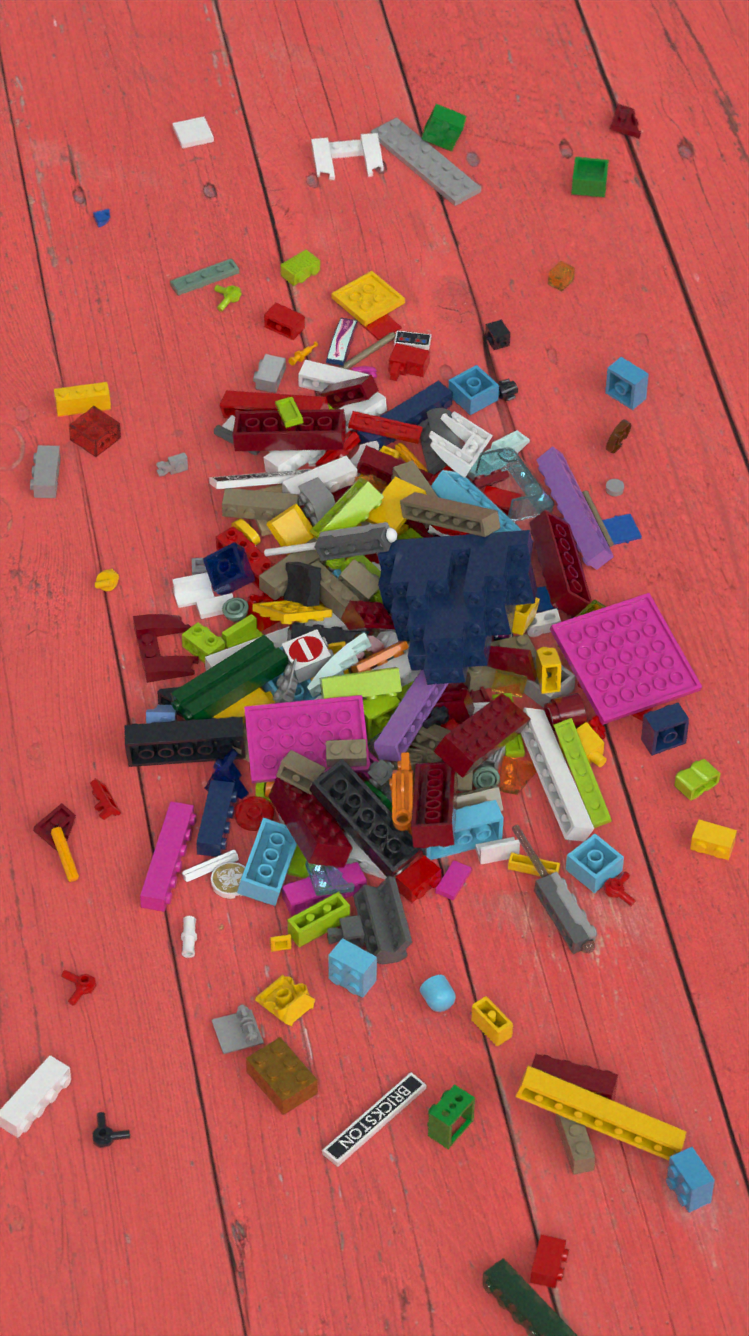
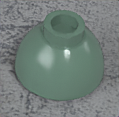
[222,598,248,623]
[473,765,500,789]

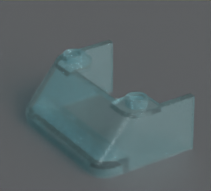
[475,447,554,522]

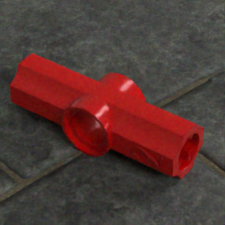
[315,431,361,468]

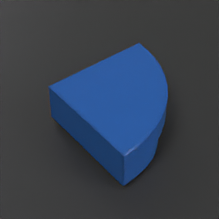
[93,209,110,228]

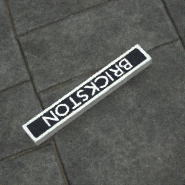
[209,469,311,489]
[322,1073,426,1167]

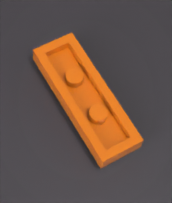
[351,641,409,673]

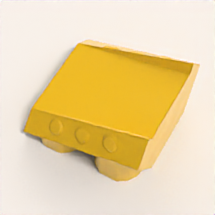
[266,504,317,556]
[255,975,315,1026]

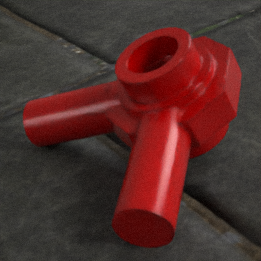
[603,872,636,907]
[61,970,96,1006]

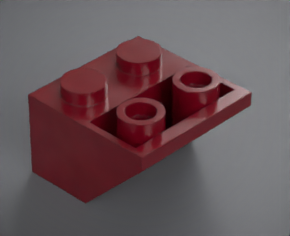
[341,600,395,632]

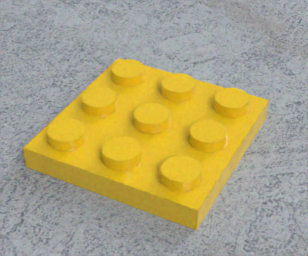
[332,271,405,326]
[253,600,332,624]

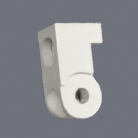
[527,608,561,637]

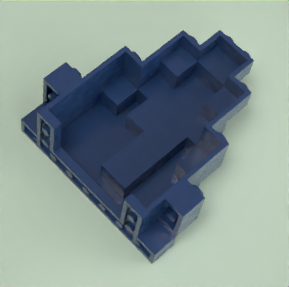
[377,530,537,685]

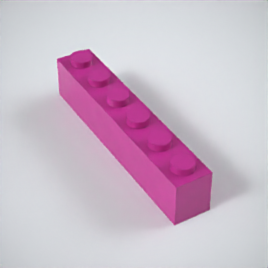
[140,801,197,912]

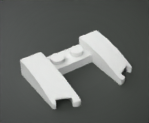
[311,133,384,180]
[429,411,493,478]

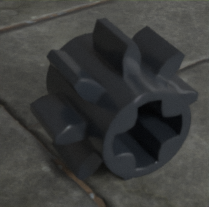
[498,379,518,401]

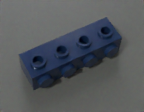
[196,780,238,857]

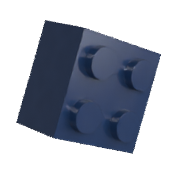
[641,702,689,756]

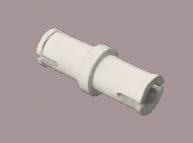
[181,916,197,958]

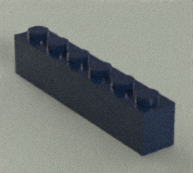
[357,381,453,451]

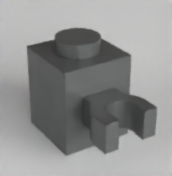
[327,915,365,947]

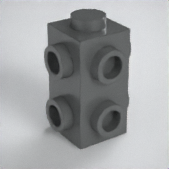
[368,759,396,795]

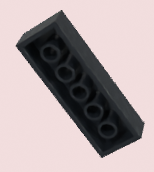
[124,717,246,767]
[309,758,423,877]

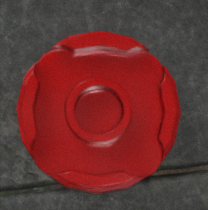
[235,796,274,831]

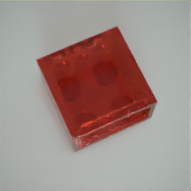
[69,406,121,457]

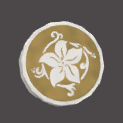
[211,862,245,899]

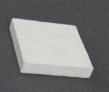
[172,117,214,148]

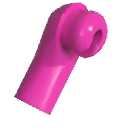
[351,366,377,379]

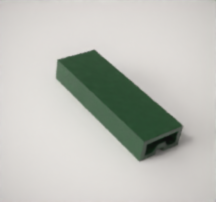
[171,635,289,721]

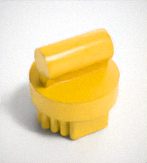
[95,569,119,591]

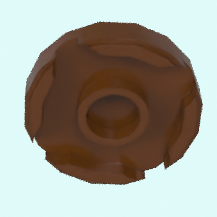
[606,419,632,453]

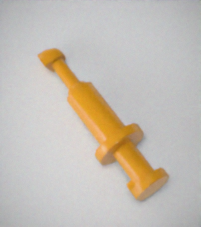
[288,341,318,366]

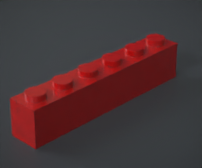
[219,390,329,418]

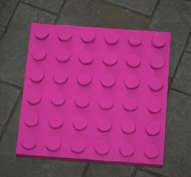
[550,593,702,725]

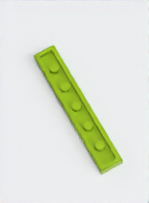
[554,718,612,828]

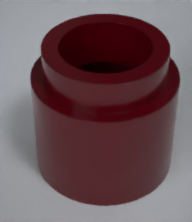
[544,693,587,731]

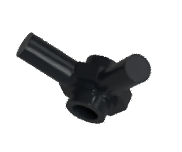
[423,706,450,729]
[92,1112,130,1148]

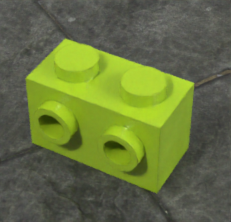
[182,622,225,664]

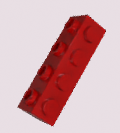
[216,526,276,592]

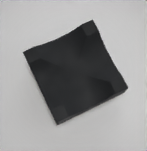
[284,561,321,607]

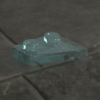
[305,860,355,896]

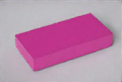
[436,860,472,901]

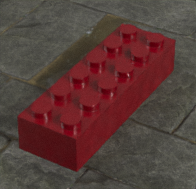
[232,409,346,452]
[529,510,594,618]
[433,693,531,778]
[411,762,458,848]
[268,777,353,868]

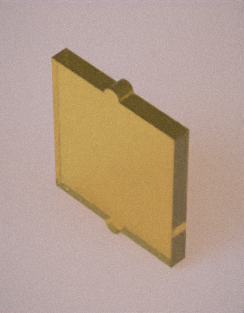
[491,669,527,698]

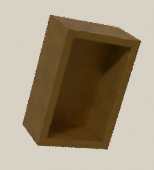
[246,1037,318,1115]

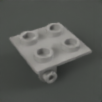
[273,659,298,704]
[211,1005,264,1054]

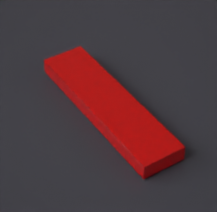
[348,411,423,444]

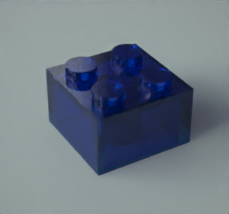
[202,542,255,595]

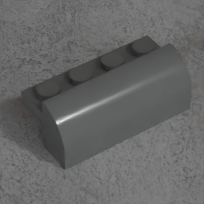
[418,408,465,475]
[353,876,413,964]

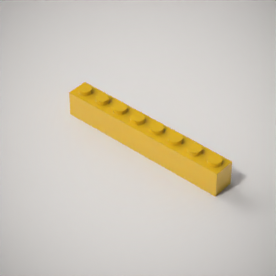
[516,1066,686,1161]

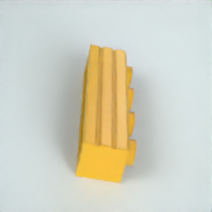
[508,852,560,877]

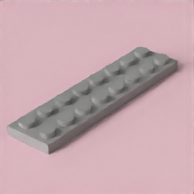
[371,117,481,206]

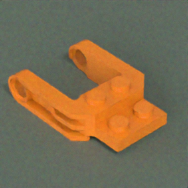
[389,752,414,835]

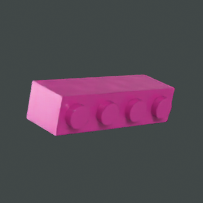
[282,862,367,916]

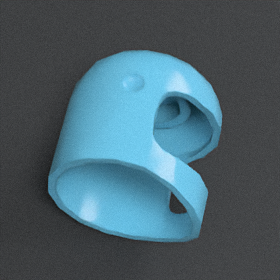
[419,974,456,1012]

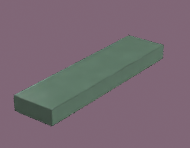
[170,258,240,296]

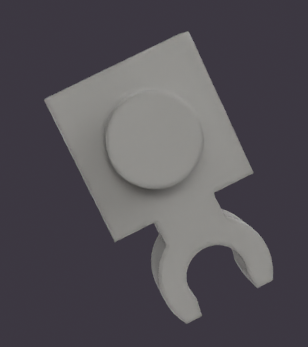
[156,452,188,476]

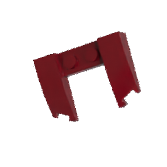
[133,614,199,683]

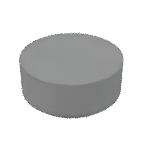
[606,479,624,496]

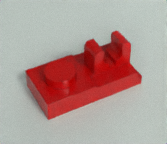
[90,778,121,820]

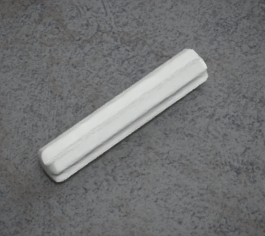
[182,850,239,882]

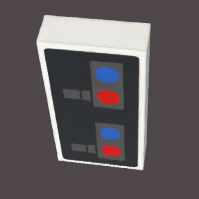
[394,331,432,350]

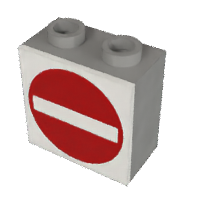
[282,630,334,683]

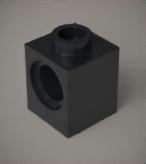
[485,319,510,350]

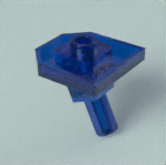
[204,749,249,799]

